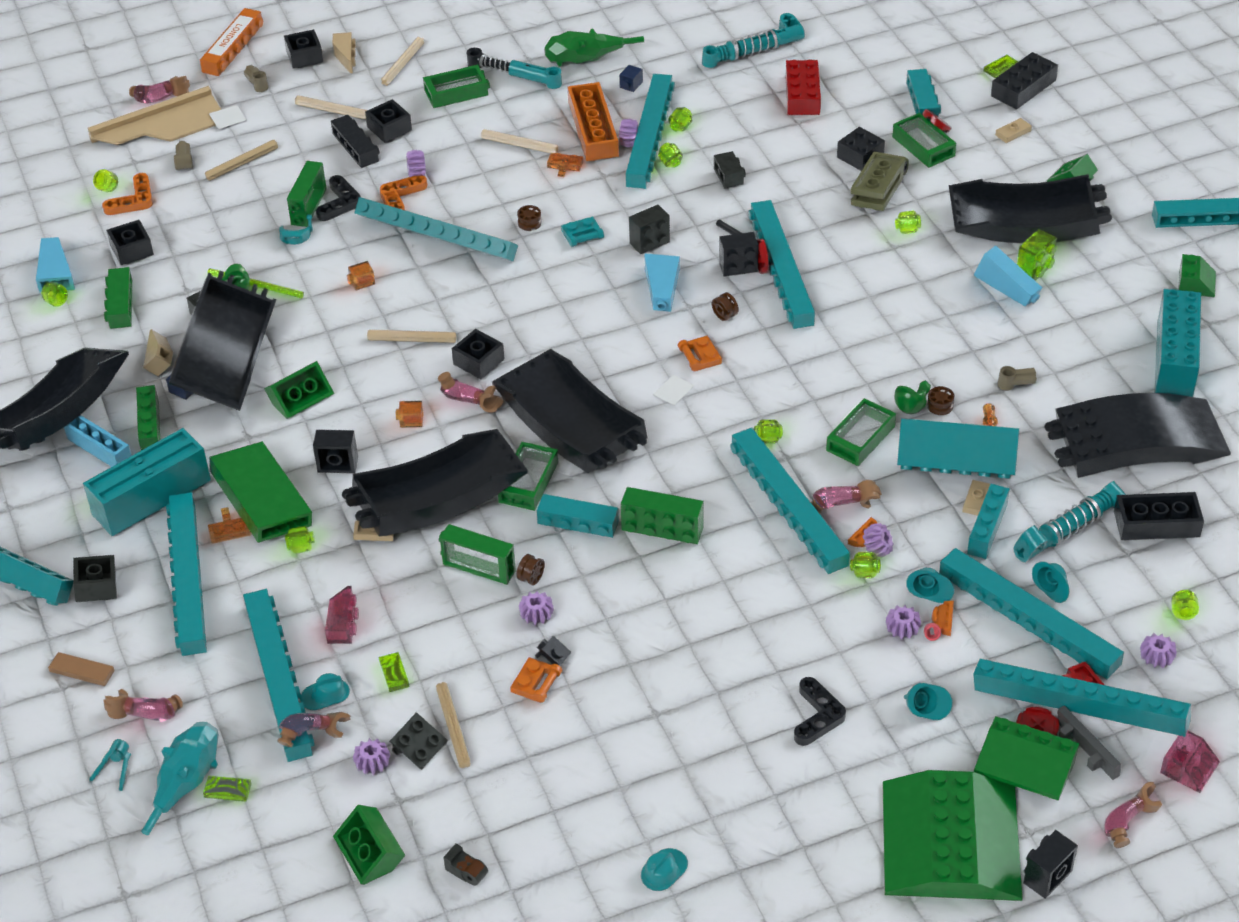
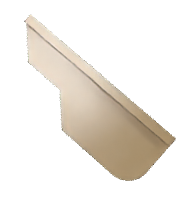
[88,86,221,145]

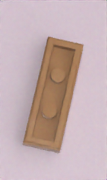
[48,652,115,686]

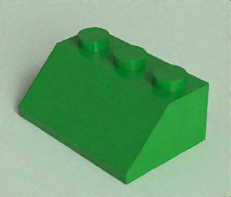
[264,361,334,419]
[333,805,405,885]

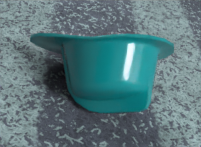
[1032,562,1069,603]
[906,567,954,603]
[300,673,350,710]
[904,683,952,720]
[641,848,688,891]

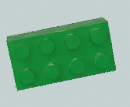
[621,487,704,545]

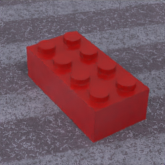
[785,59,821,115]

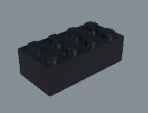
[991,52,1058,109]
[1114,492,1204,540]

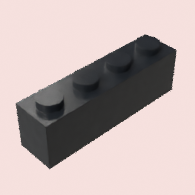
[331,114,380,168]

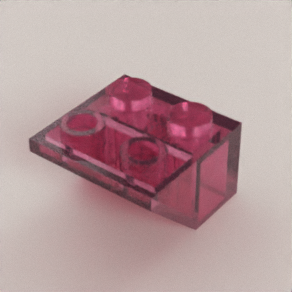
[325,586,359,644]
[1160,730,1220,793]

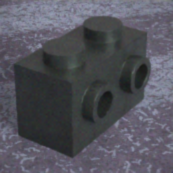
[714,151,746,189]

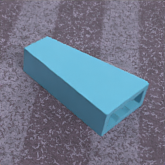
[36,237,75,293]
[974,246,1042,307]
[644,254,680,312]

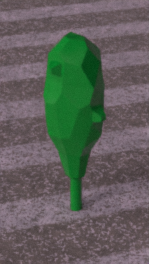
[544,29,644,67]

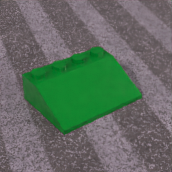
[974,716,1079,801]

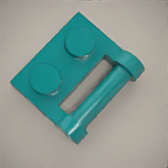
[561,216,604,247]

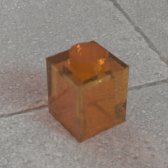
[346,261,375,290]
[395,401,424,428]

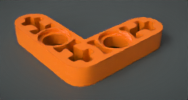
[102,173,153,215]
[380,175,427,210]

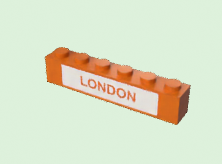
[200,8,263,76]

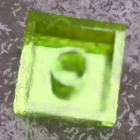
[1017,229,1057,281]

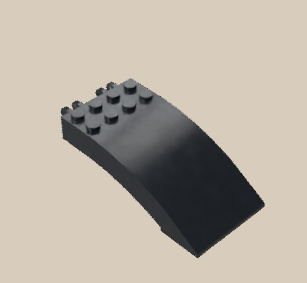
[948,174,1112,243]
[169,270,277,411]
[0,347,129,451]
[492,349,648,473]
[1044,393,1231,478]
[342,429,528,537]

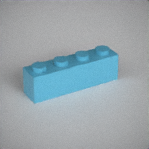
[64,415,132,467]

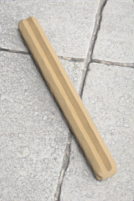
[381,37,424,86]
[295,95,367,120]
[481,129,558,154]
[205,140,278,181]
[367,330,456,343]
[436,682,470,768]

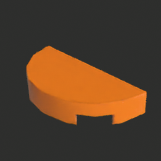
[848,517,877,547]
[931,601,954,636]

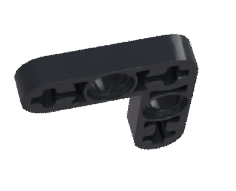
[316,175,361,221]
[794,677,846,746]

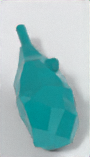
[141,722,219,835]

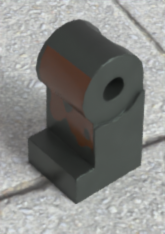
[443,843,488,886]

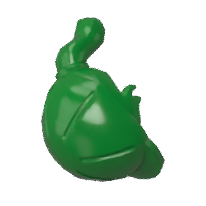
[222,264,250,290]
[894,380,931,414]

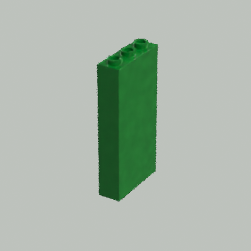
[209,441,312,543]

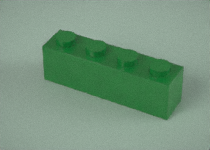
[104,267,133,329]
[136,385,161,450]

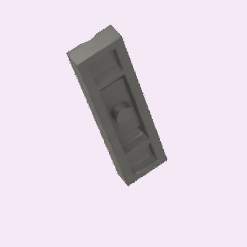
[1057,705,1121,780]

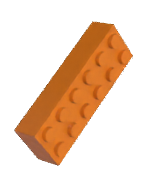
[567,82,619,161]

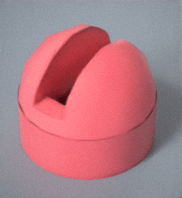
[924,623,941,641]

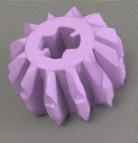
[619,119,638,147]
[406,150,426,177]
[863,523,894,558]
[519,591,554,625]
[886,605,921,640]
[1140,633,1177,668]
[353,738,390,775]

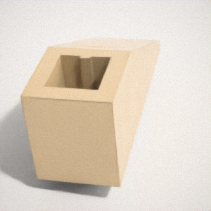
[332,32,356,73]
[143,329,173,376]

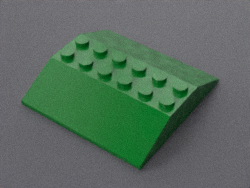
[883,770,1023,901]

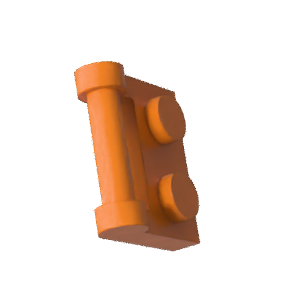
[677,335,722,371]
[510,657,562,703]

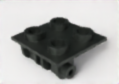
[389,712,448,770]

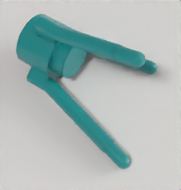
[90,739,131,791]

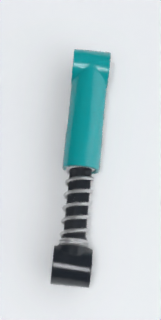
[466,47,562,89]

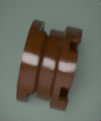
[517,205,542,231]
[711,292,739,321]
[927,386,955,415]
[516,554,545,586]

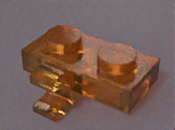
[547,153,583,177]
[208,507,251,544]

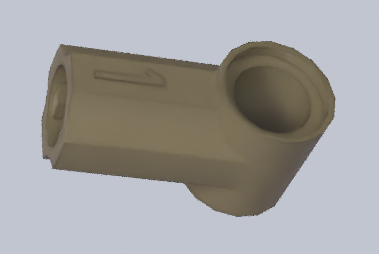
[244,64,269,92]
[174,141,193,170]
[997,366,1037,391]

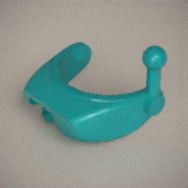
[279,214,313,245]

